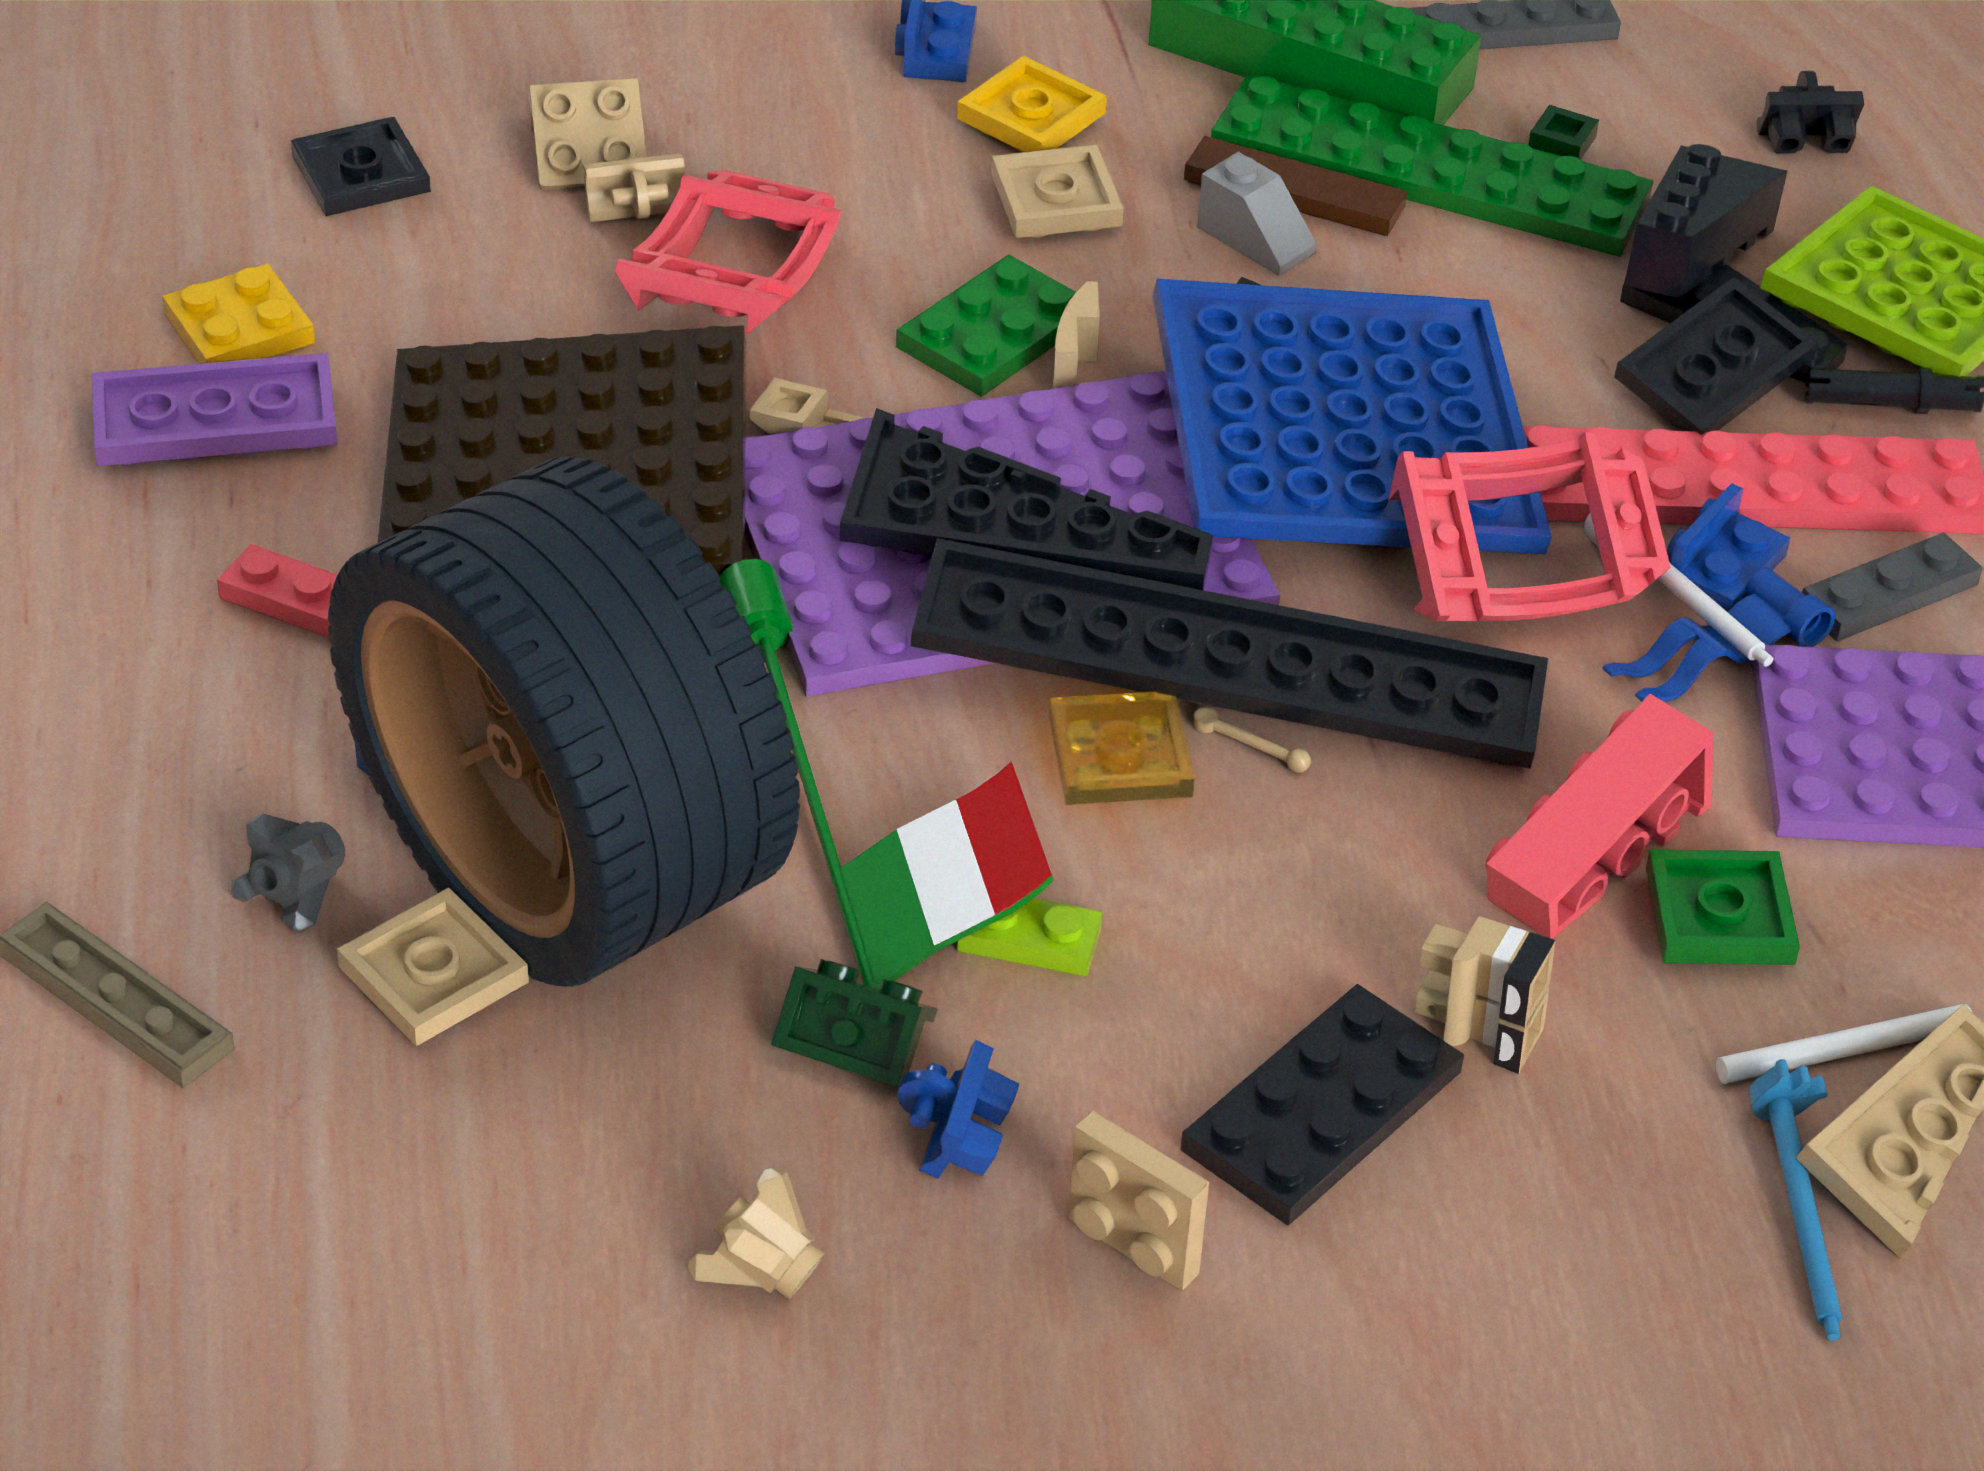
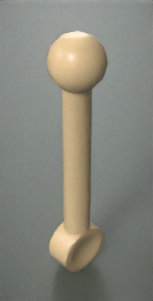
[1193,707,1311,773]

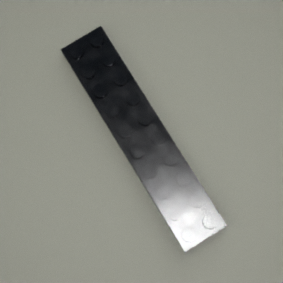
[910,538,1548,769]

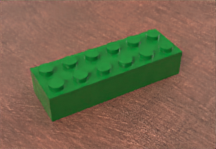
[1148,0,1481,125]

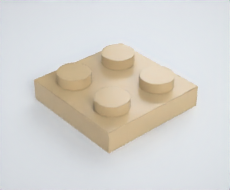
[991,145,1124,238]
[337,887,529,1046]
[1068,1110,1209,1291]

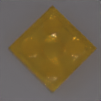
[1049,692,1195,805]

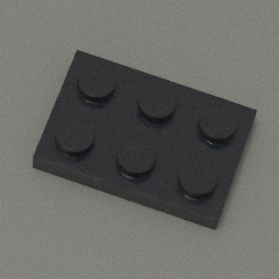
[1614,277,1819,435]

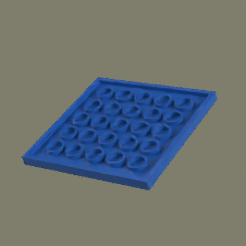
[1153,279,1552,554]

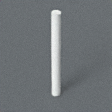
[1716,1003,1972,1084]

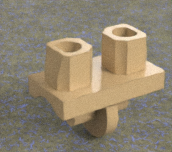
[583,153,685,222]

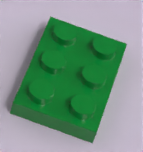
[896,254,1076,397]

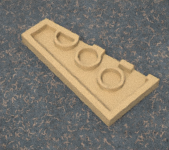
[1796,1004,1984,1258]

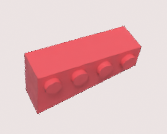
[1485,694,1713,939]

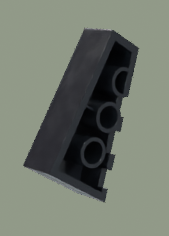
[1624,144,1788,298]

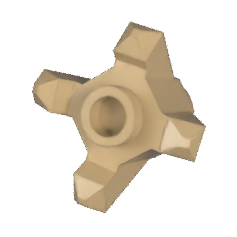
[688,1167,825,1300]

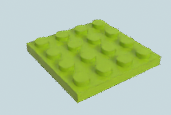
[1760,185,1984,377]

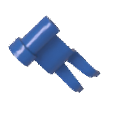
[1602,567,1836,702]

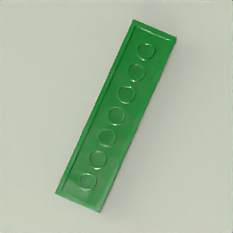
[1211,74,1653,257]

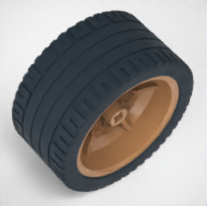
[328,457,800,987]

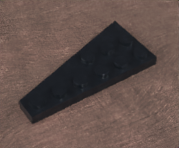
[840,408,1213,590]

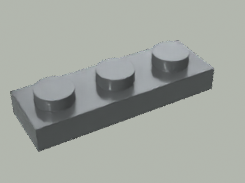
[1802,532,1983,642]

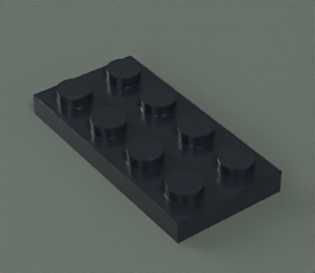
[1180,984,1464,1226]

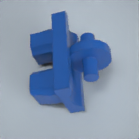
[897,1040,1020,1179]

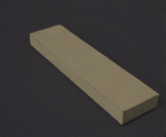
[0,902,235,1088]

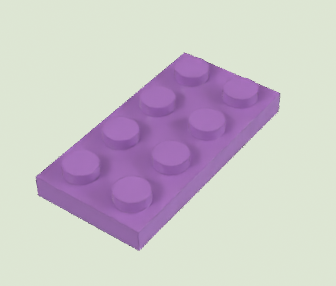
[92,353,338,466]

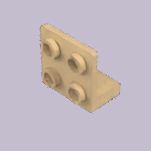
[529,78,646,190]

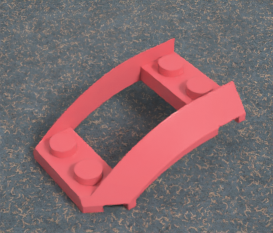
[615,170,841,336]
[1388,432,1671,621]

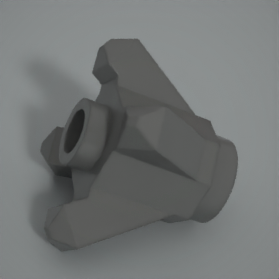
[230,813,345,933]

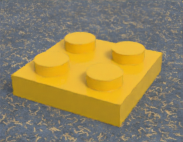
[957,55,1107,152]
[162,263,315,364]

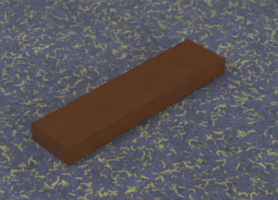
[1184,136,1407,236]

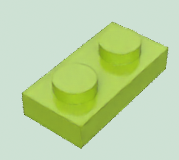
[957,898,1103,977]

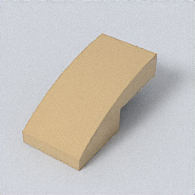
[1053,281,1100,389]
[749,377,864,435]

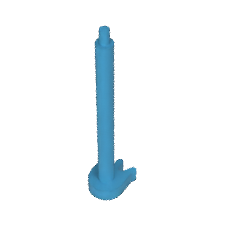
[1748,1059,1842,1341]

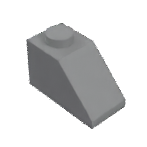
[1197,151,1317,276]

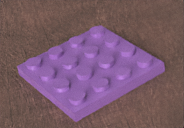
[1752,645,1984,848]

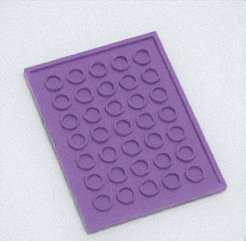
[745,371,1280,697]

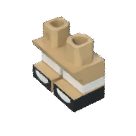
[1415,916,1556,1074]

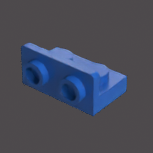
[895,0,977,82]
[1665,483,1790,612]

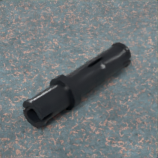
[1805,367,1984,414]

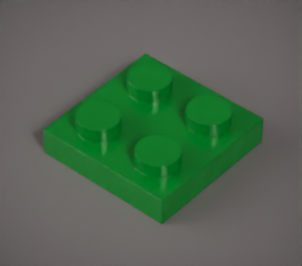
[1646,849,1800,965]

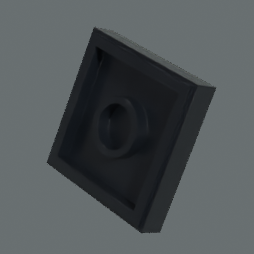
[291,117,431,216]

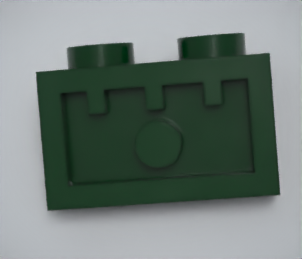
[771,959,938,1087]

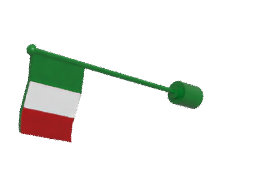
[719,559,1054,990]

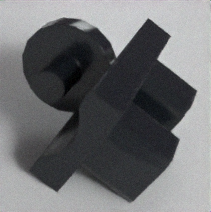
[1756,71,1864,154]

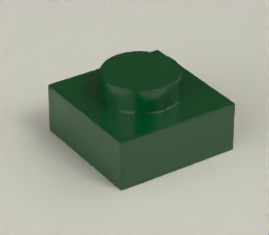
[1528,105,1599,159]

